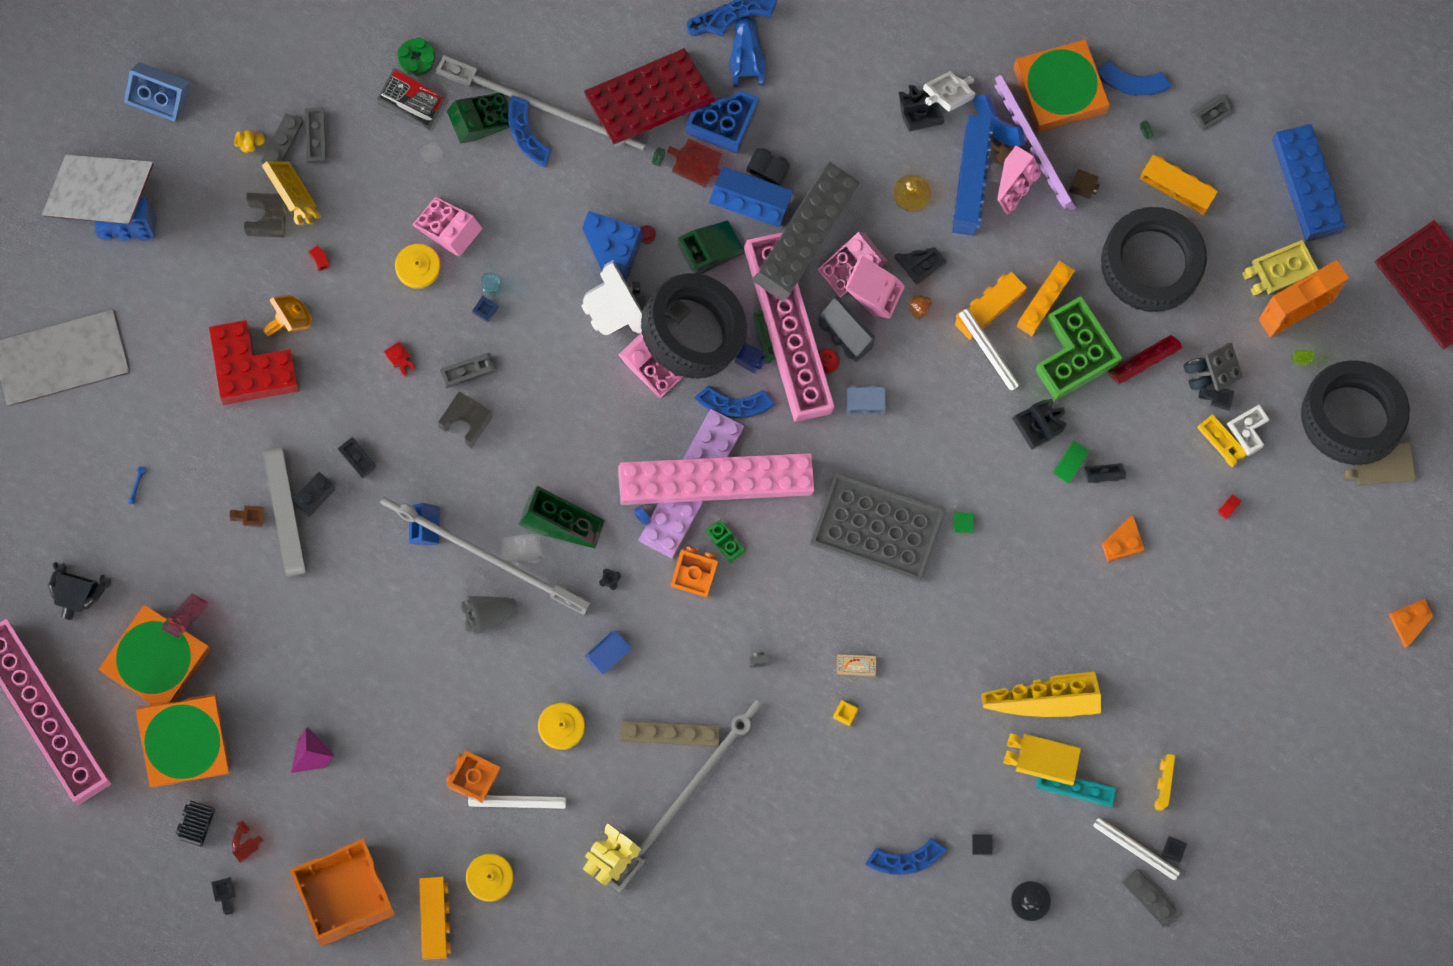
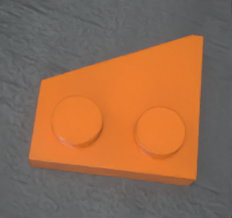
[1102,516,1145,562]
[1389,599,1433,648]

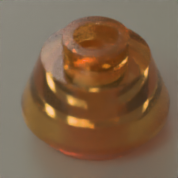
[908,295,932,320]

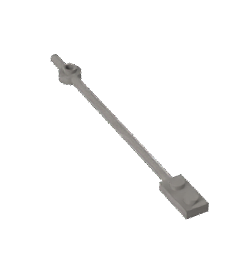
[436,55,646,150]
[380,496,590,615]
[608,700,762,893]

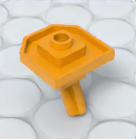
[263,295,312,337]

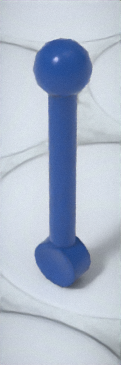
[128,466,146,504]

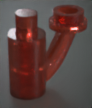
[232,820,264,863]

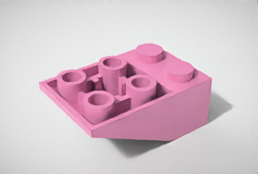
[997,146,1041,215]
[412,197,483,257]
[817,232,888,298]
[845,255,905,319]
[618,333,683,398]

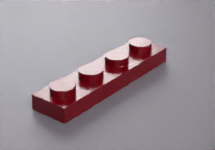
[1108,335,1182,384]

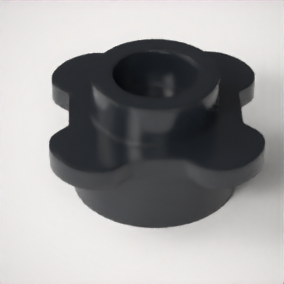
[599,569,621,590]

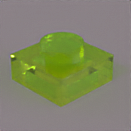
[1291,350,1314,366]

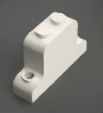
[581,260,643,335]

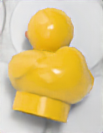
[234,130,265,153]

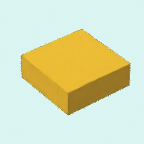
[833,700,859,727]

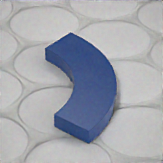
[706,0,778,37]
[1097,61,1171,96]
[973,94,1025,146]
[508,95,552,168]
[695,385,775,418]
[865,838,947,875]

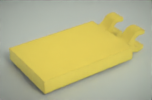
[1242,240,1318,296]

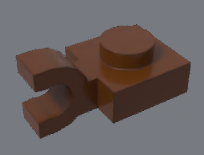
[229,505,264,527]

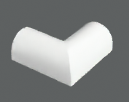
[1227,404,1270,456]

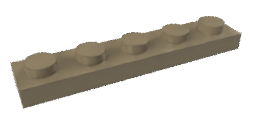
[621,721,719,747]

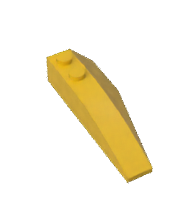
[981,672,1101,717]

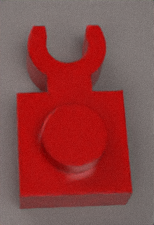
[384,341,415,377]

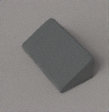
[1190,95,1233,130]

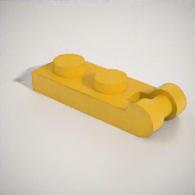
[1197,414,1247,467]
[1154,754,1175,811]

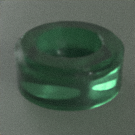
[1139,120,1154,140]
[652,147,666,167]

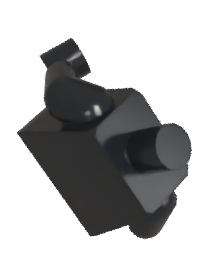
[48,562,111,620]

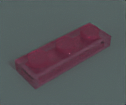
[161,593,209,639]

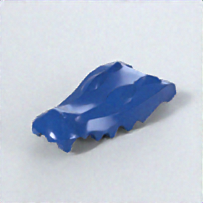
[729,19,766,86]

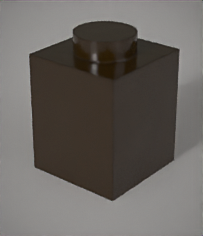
[1069,169,1100,199]

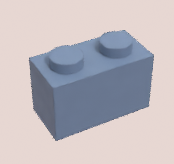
[846,385,886,415]

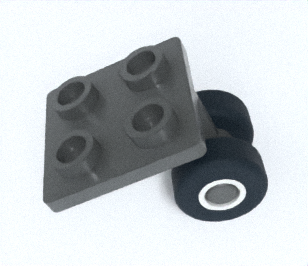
[1183,343,1243,391]

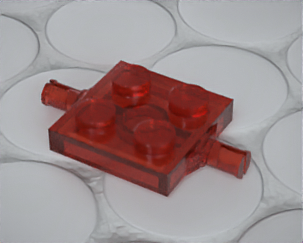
[667,138,722,188]

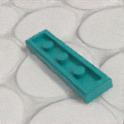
[1036,777,1117,808]

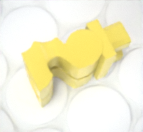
[583,824,641,886]

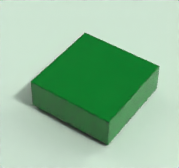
[953,512,974,533]

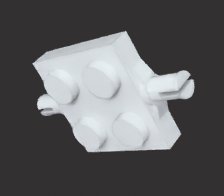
[923,71,976,112]

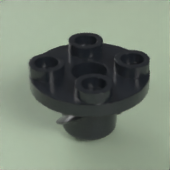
[1011,881,1051,921]

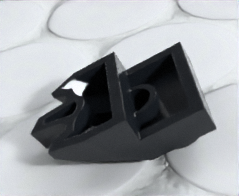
[899,85,945,132]
[1012,399,1067,450]

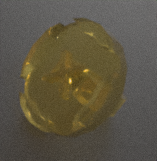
[893,175,930,212]

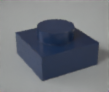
[472,296,499,323]

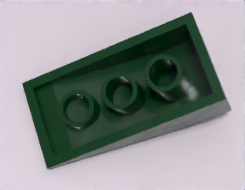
[518,485,605,549]

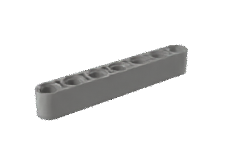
[263,447,306,577]

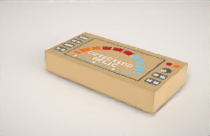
[836,654,876,677]

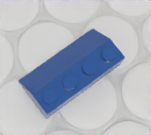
[709,166,794,228]

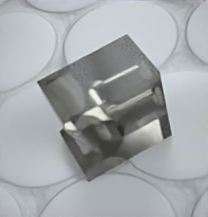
[244,193,287,238]
[438,391,493,449]

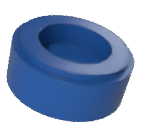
[634,506,651,526]

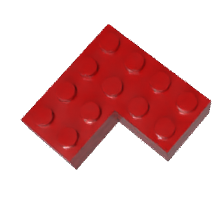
[209,320,299,405]

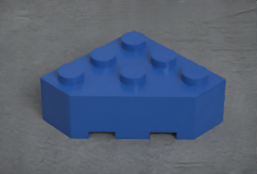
[686,91,759,154]
[95,198,156,241]
[582,211,644,281]

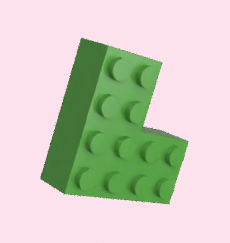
[1035,296,1122,402]

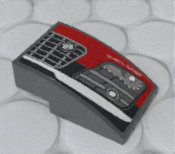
[377,68,445,130]

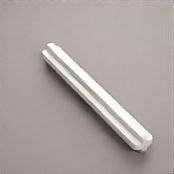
[959,309,1019,390]
[468,795,566,809]
[1094,818,1180,880]

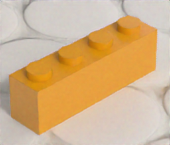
[1139,155,1218,216]
[1017,261,1075,337]
[955,271,1027,340]
[419,877,451,960]

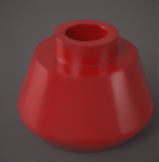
[818,348,840,373]

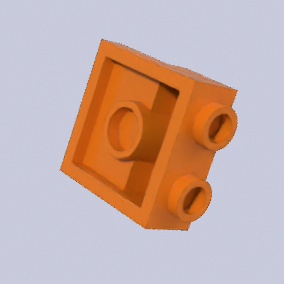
[670,546,719,598]
[446,750,501,803]

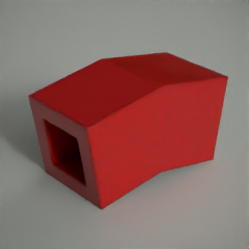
[308,245,330,271]
[1217,494,1242,520]

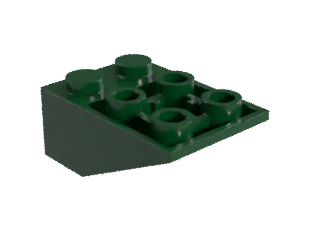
[447,93,510,144]
[678,220,745,274]

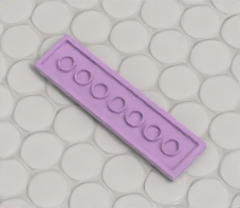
[994,75,1077,211]
[638,409,744,559]

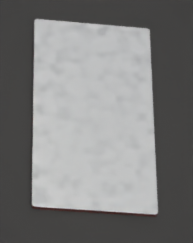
[42,155,154,224]
[0,310,129,406]

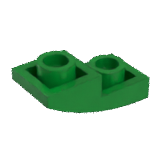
[1052,440,1089,484]
[705,519,745,563]

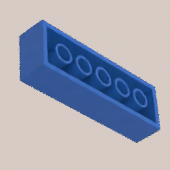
[952,115,993,236]
[1272,124,1346,242]

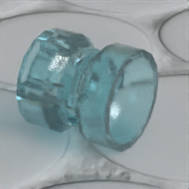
[481,272,500,296]

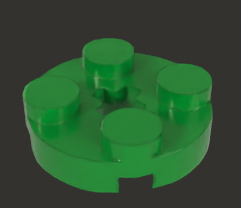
[398,37,435,76]

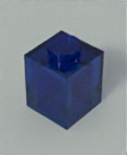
[735,342,766,374]

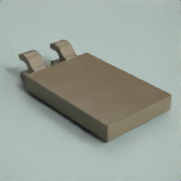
[1343,443,1415,485]

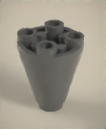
[461,596,517,634]

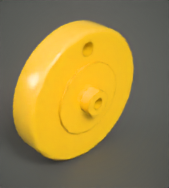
[395,243,441,289]
[538,702,585,750]
[466,853,514,902]

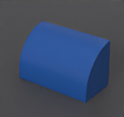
[409,503,440,545]
[584,631,632,675]

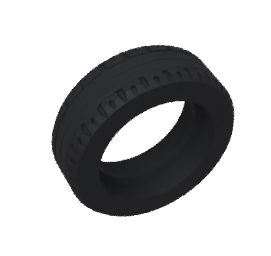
[1101,207,1207,312]
[641,273,747,379]
[1301,360,1410,465]

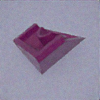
[291,727,334,773]

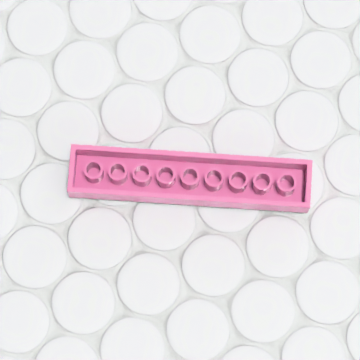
[744,233,834,422]
[618,453,814,505]
[0,619,111,806]

